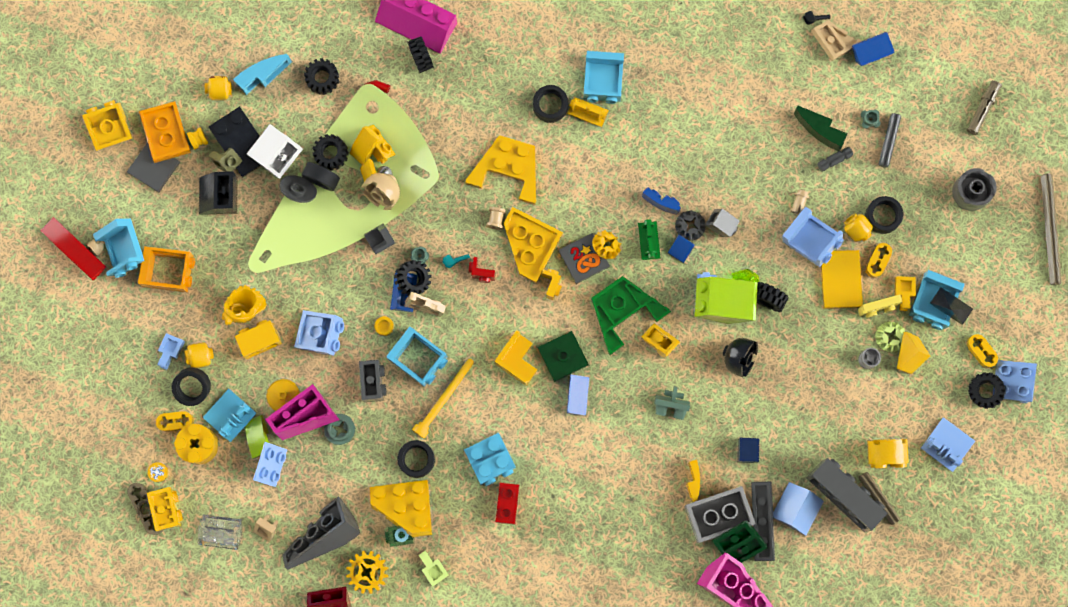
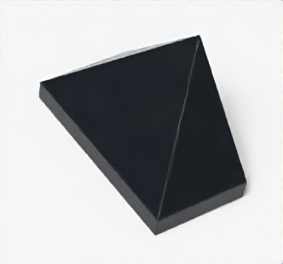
[930,287,973,325]

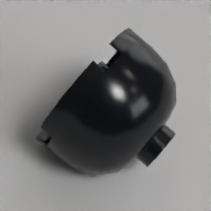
[723,338,758,377]

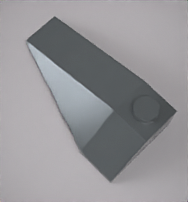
[282,496,360,570]

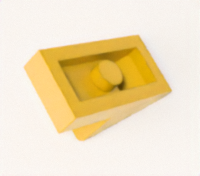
[641,323,680,358]

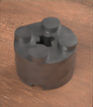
[952,168,997,211]

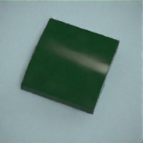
[712,520,767,563]

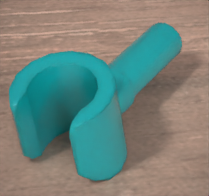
[442,254,470,268]

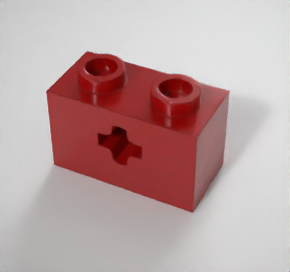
[495,483,520,525]

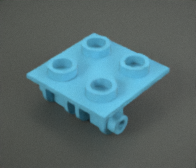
[203,389,257,443]

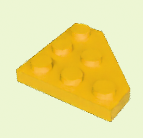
[504,207,563,284]
[370,480,432,537]

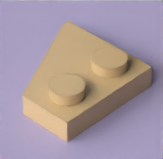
[404,292,446,317]

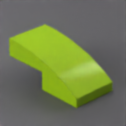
[245,415,269,459]

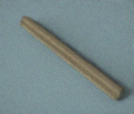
[1041,174,1062,285]

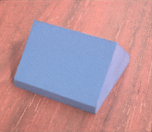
[773,482,824,536]

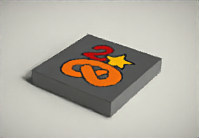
[559,233,610,284]

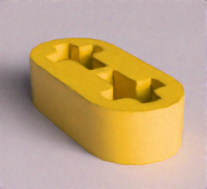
[866,243,892,278]
[967,334,998,368]
[156,411,194,432]

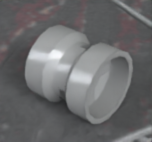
[858,348,881,369]

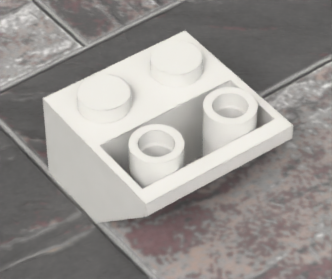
[247,124,303,179]

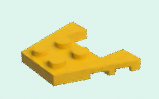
[465,135,536,205]

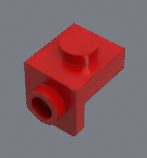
[468,257,496,283]

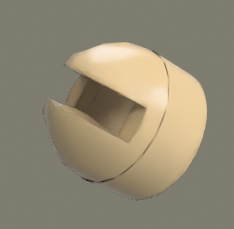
[86,240,104,256]

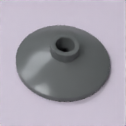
[279,175,317,203]

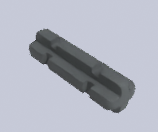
[817,147,853,172]

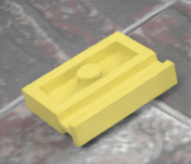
[858,294,902,318]

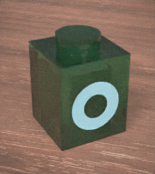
[385,526,415,547]

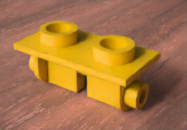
[567,97,609,127]
[368,125,396,164]

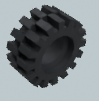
[407,36,434,73]
[304,58,339,95]
[312,134,349,170]
[394,260,432,296]
[757,282,789,312]
[968,372,1006,409]

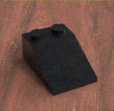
[208,106,261,178]

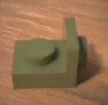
[208,148,242,172]

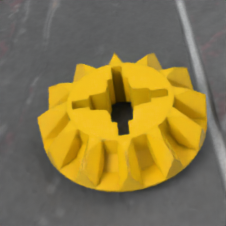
[592,230,622,259]

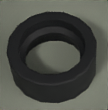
[533,85,568,123]
[302,162,340,191]
[865,196,904,234]
[171,367,211,406]
[397,440,435,478]

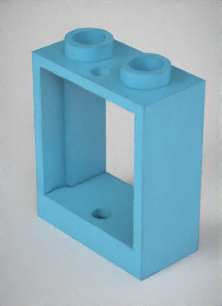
[386,327,448,387]

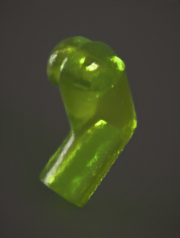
[731,269,760,283]

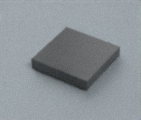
[127,142,180,193]

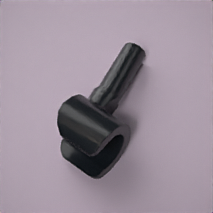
[803,11,830,25]

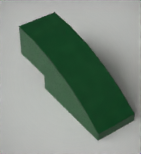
[794,105,848,152]

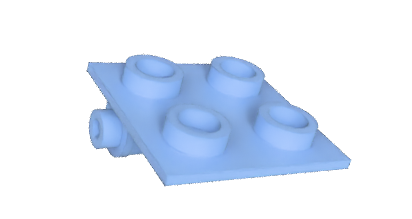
[992,360,1037,403]
[921,417,975,472]
[253,442,287,487]

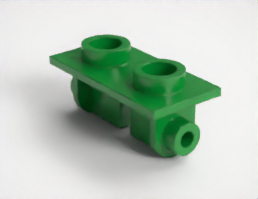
[638,219,661,260]

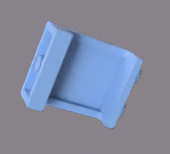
[782,207,844,267]

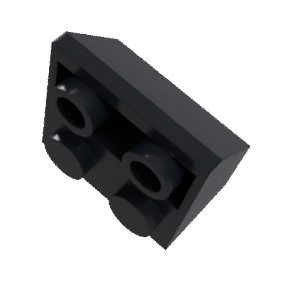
[199,171,238,215]

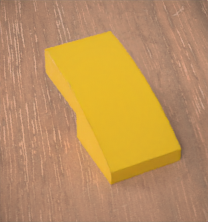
[350,126,381,165]
[686,460,700,503]

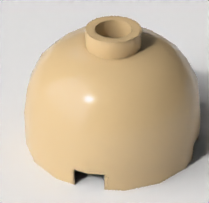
[361,173,400,210]

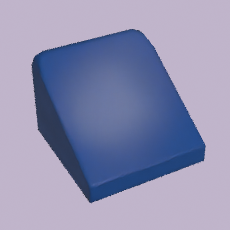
[668,235,695,263]

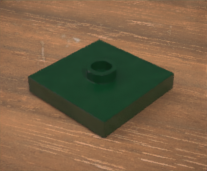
[537,331,589,382]

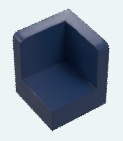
[737,437,760,463]

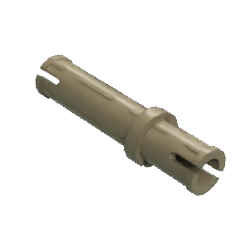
[967,80,1002,135]

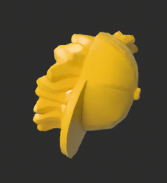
[222,285,267,325]

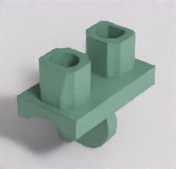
[655,386,690,420]

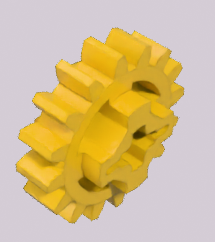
[346,551,389,594]

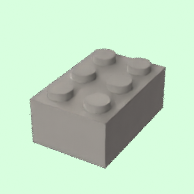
[684,486,756,543]

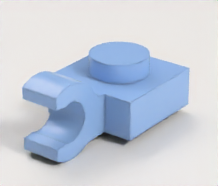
[158,333,185,370]

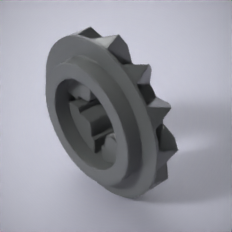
[675,210,706,241]

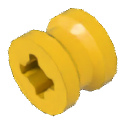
[187,127,209,150]

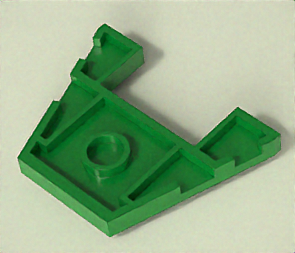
[591,276,671,356]

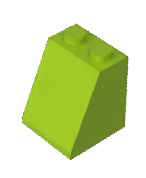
[695,276,758,324]

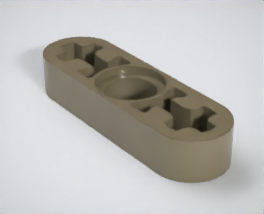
[127,483,163,535]

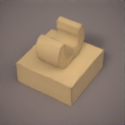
[253,515,278,542]

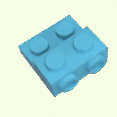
[464,433,516,486]

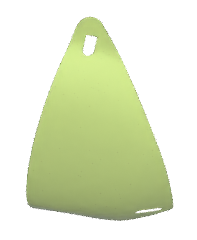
[248,84,439,273]

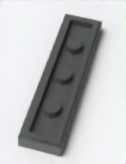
[751,481,775,561]

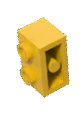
[235,320,282,359]

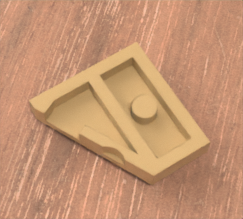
[811,20,862,61]

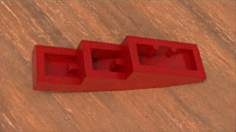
[40,217,107,281]

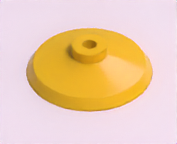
[266,379,300,411]

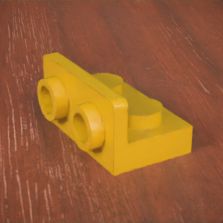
[147,487,183,532]

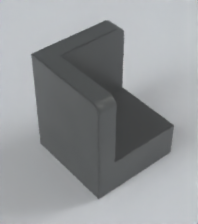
[364,223,395,255]

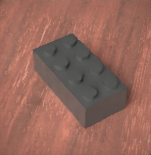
[806,458,888,532]

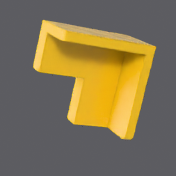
[494,330,538,386]

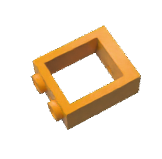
[138,246,195,292]

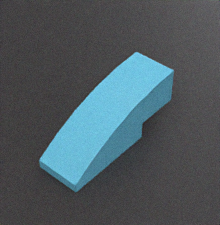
[233,54,292,95]

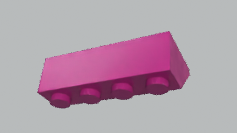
[375,0,457,54]

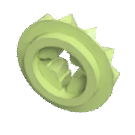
[875,321,905,352]

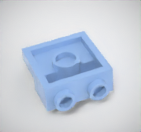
[294,310,344,356]

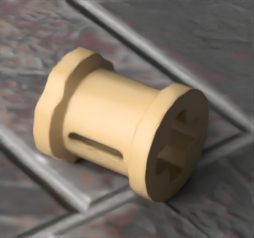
[486,207,506,230]

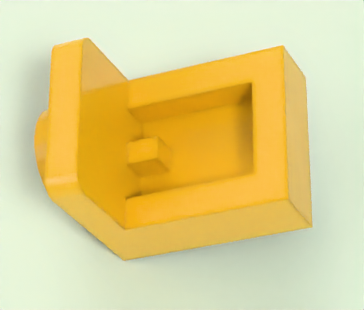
[542,269,562,300]

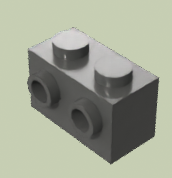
[359,360,387,403]

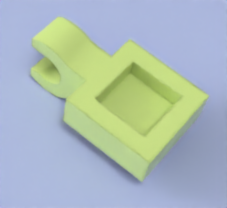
[419,550,449,587]

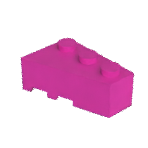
[265,384,340,441]

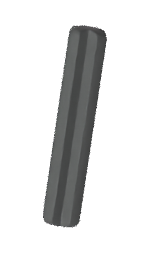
[879,113,901,168]

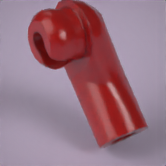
[364,80,391,94]

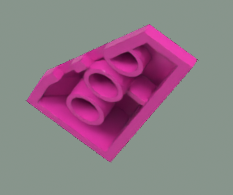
[697,553,773,607]

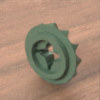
[324,414,356,445]

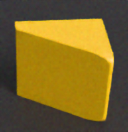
[360,159,377,182]

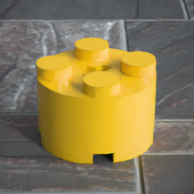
[174,424,218,465]
[867,439,909,468]

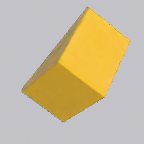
[897,332,930,374]

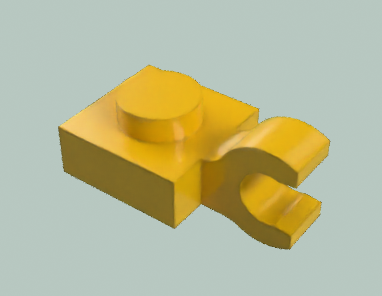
[895,276,916,311]

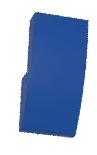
[642,187,681,215]

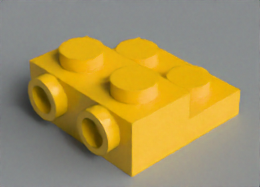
[82,100,133,151]

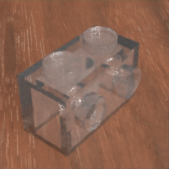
[198,514,242,550]

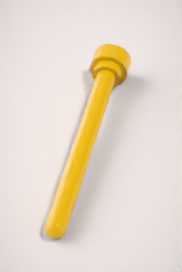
[412,359,474,439]

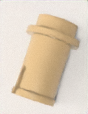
[791,190,809,215]

